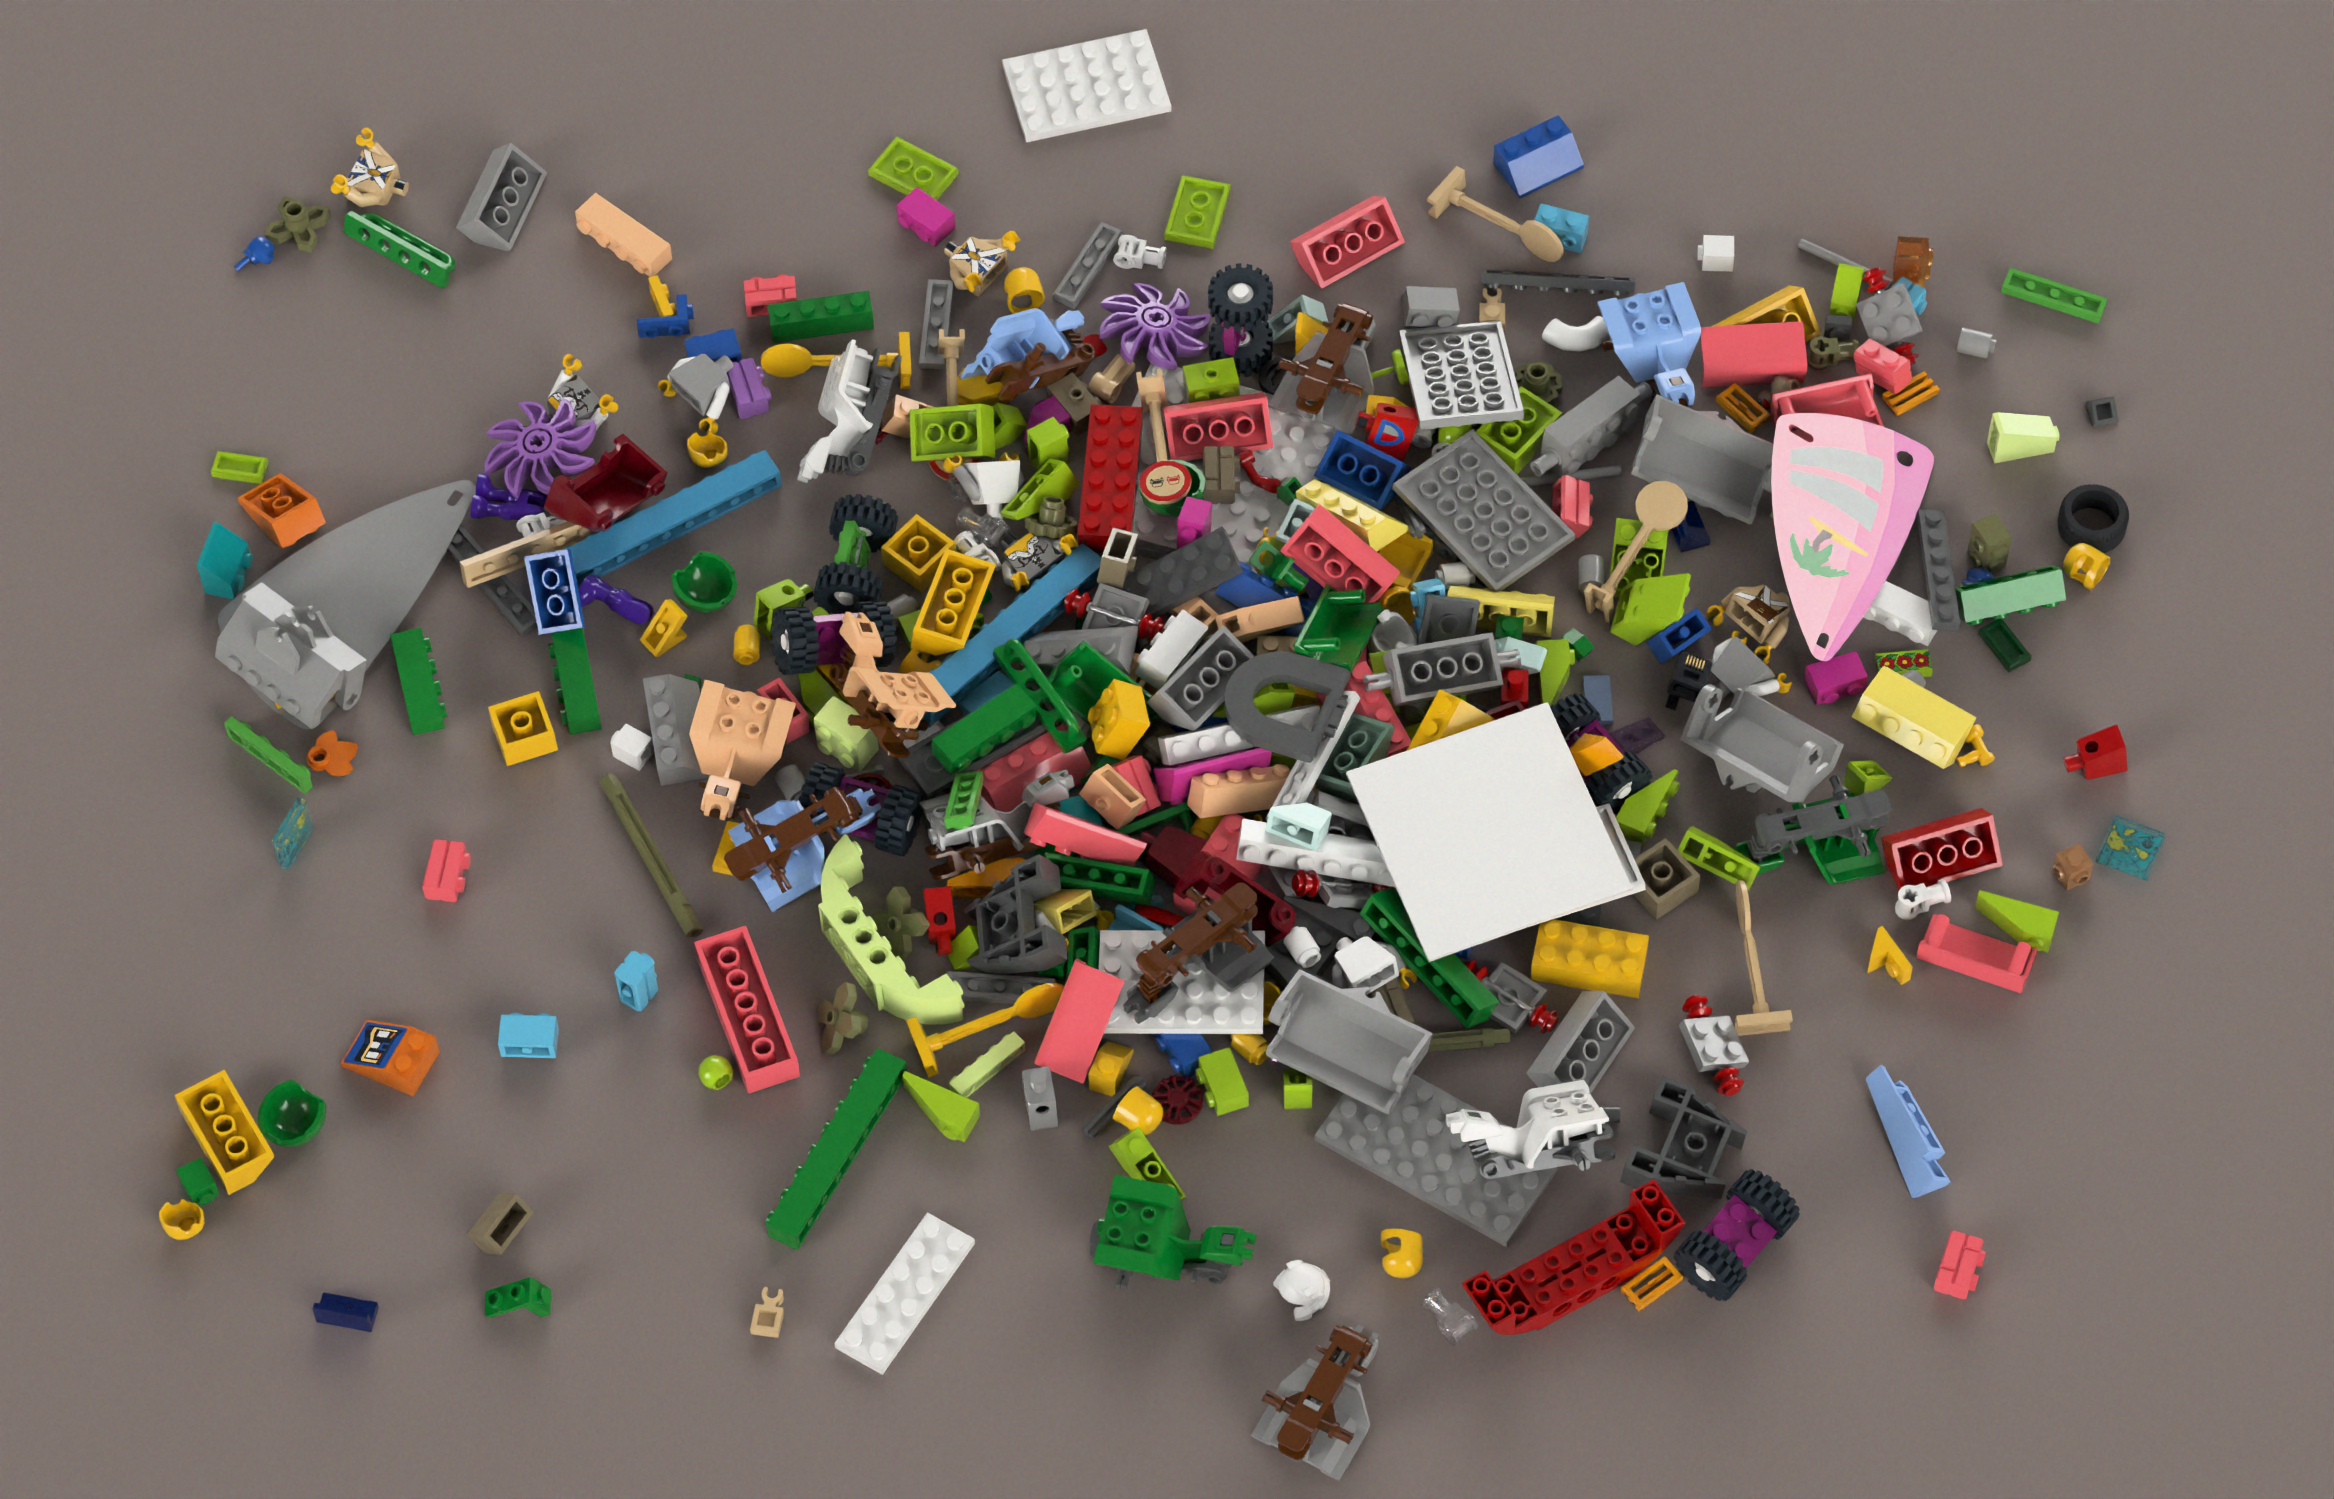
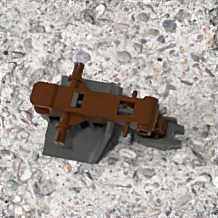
[1123,882,1275,1024]

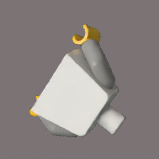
[943,452,1025,520]
[1332,936,1417,995]

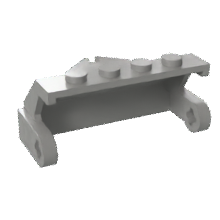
[1631,394,1773,525]
[215,582,367,729]
[1680,684,1844,802]
[1265,969,1432,1115]

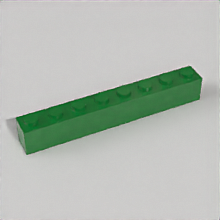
[765,1048,907,1251]

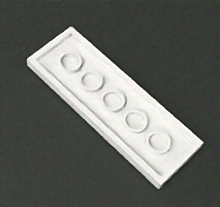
[834,1212,975,1375]

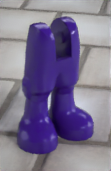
[470,473,548,520]
[579,574,654,625]

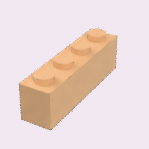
[575,193,672,277]
[1187,764,1291,818]

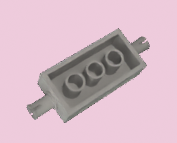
[1530,375,1653,478]
[1363,632,1521,707]

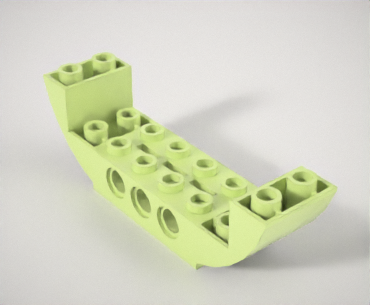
[818,834,965,1025]

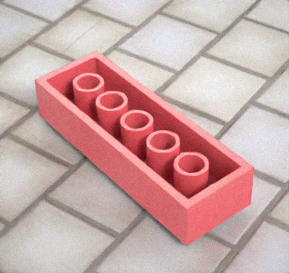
[694,925,800,1094]

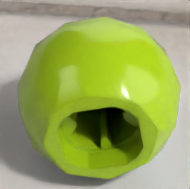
[698,1055,733,1090]

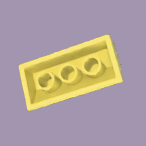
[1296,479,1409,552]
[1447,585,1555,637]
[1852,666,1977,769]

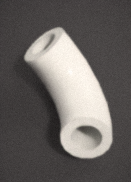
[1542,316,1610,352]

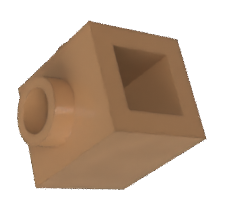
[2052,843,2094,891]

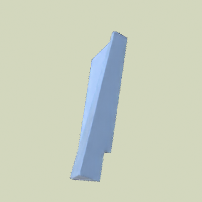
[1866,1065,1951,1198]

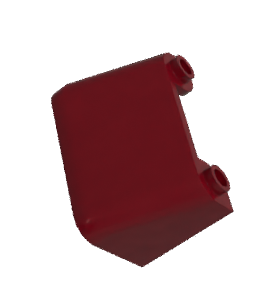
[544,434,668,532]
[1173,851,1296,947]

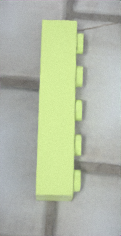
[949,1031,1026,1098]

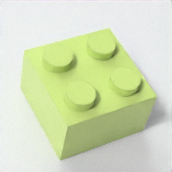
[814,696,879,772]

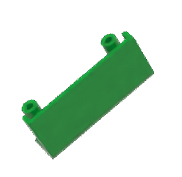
[1293,584,1384,673]
[1048,640,1159,725]

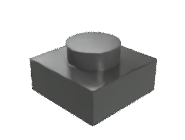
[1824,315,1852,340]

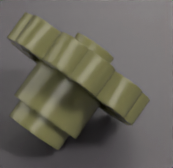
[1515,361,1563,405]
[1024,497,1078,538]

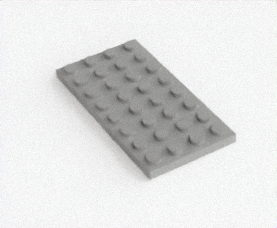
[1314,1074,1559,1247]

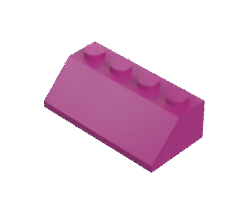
[1153,747,1272,805]

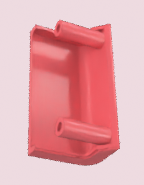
[1700,321,1807,388]
[1770,373,1884,442]
[1916,914,2038,994]
[1034,958,1125,1084]

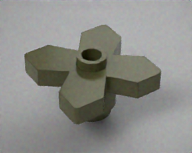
[265,196,331,252]
[872,886,930,961]
[817,982,868,1056]

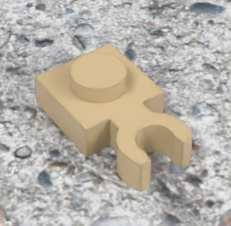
[1479,288,1505,330]
[750,1287,784,1338]

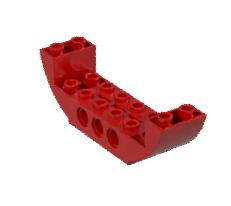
[1461,1179,1685,1335]

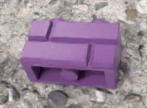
[726,358,772,420]

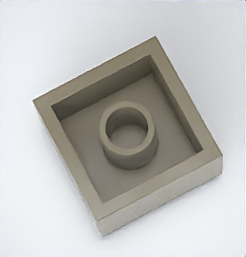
[1632,838,1700,920]

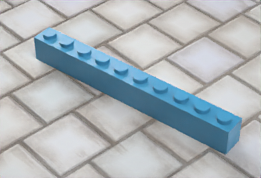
[564,450,782,588]
[921,543,1102,728]

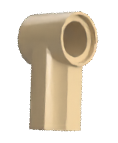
[1088,354,1135,404]

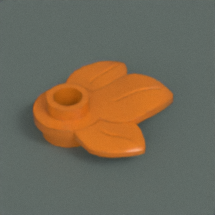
[306,730,358,776]

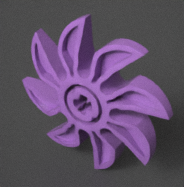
[1099,283,1210,370]
[485,398,596,498]

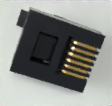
[1665,651,1713,710]

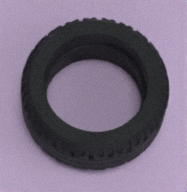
[2057,484,2129,553]

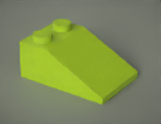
[1476,386,1563,474]
[910,403,995,462]

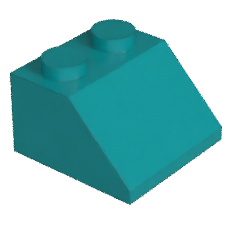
[197,522,253,599]

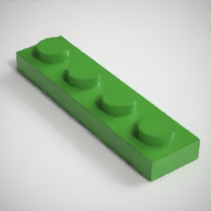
[2001,268,2108,324]
[224,716,313,794]
[944,771,984,830]

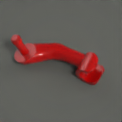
[1239,450,1281,493]

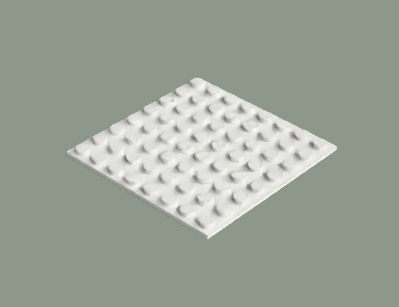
[1131,363,1336,574]
[1346,702,1633,962]

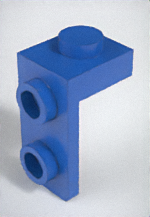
[637,294,694,338]

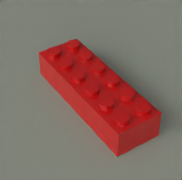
[1078,404,1143,553]

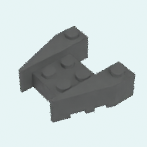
[964,854,1067,974]
[1264,896,1380,991]
[1620,1076,1747,1199]

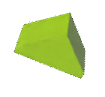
[1843,760,1892,796]
[947,925,980,971]
[1283,1069,1312,1109]

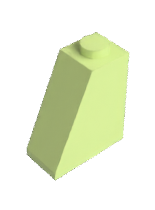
[1987,412,2059,464]

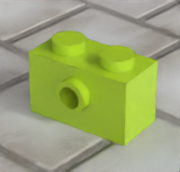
[1183,357,1240,403]
[1027,417,1070,471]
[1195,1047,1249,1116]

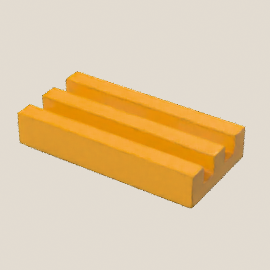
[1882,371,1940,416]
[1716,383,1771,434]
[1621,1256,1683,1311]

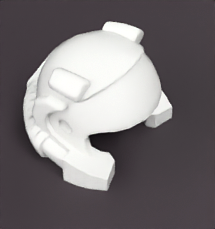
[1368,609,1417,653]
[1273,1260,1330,1321]

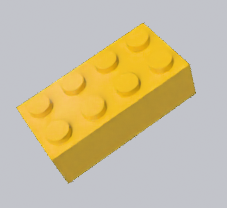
[1530,919,1649,999]

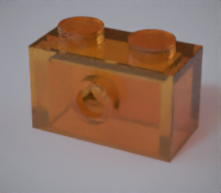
[1893,236,1933,288]

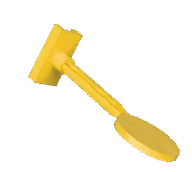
[760,332,911,389]
[906,983,1064,1078]

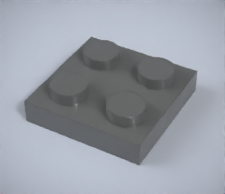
[1418,594,1480,645]

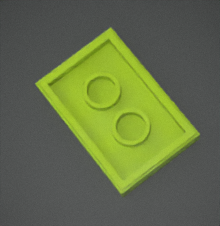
[868,136,959,201]
[1164,175,1231,249]

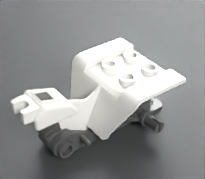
[797,339,902,483]
[1446,1080,1615,1179]

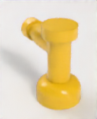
[1956,724,1995,768]

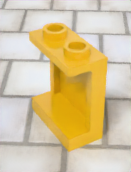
[1379,530,1433,592]

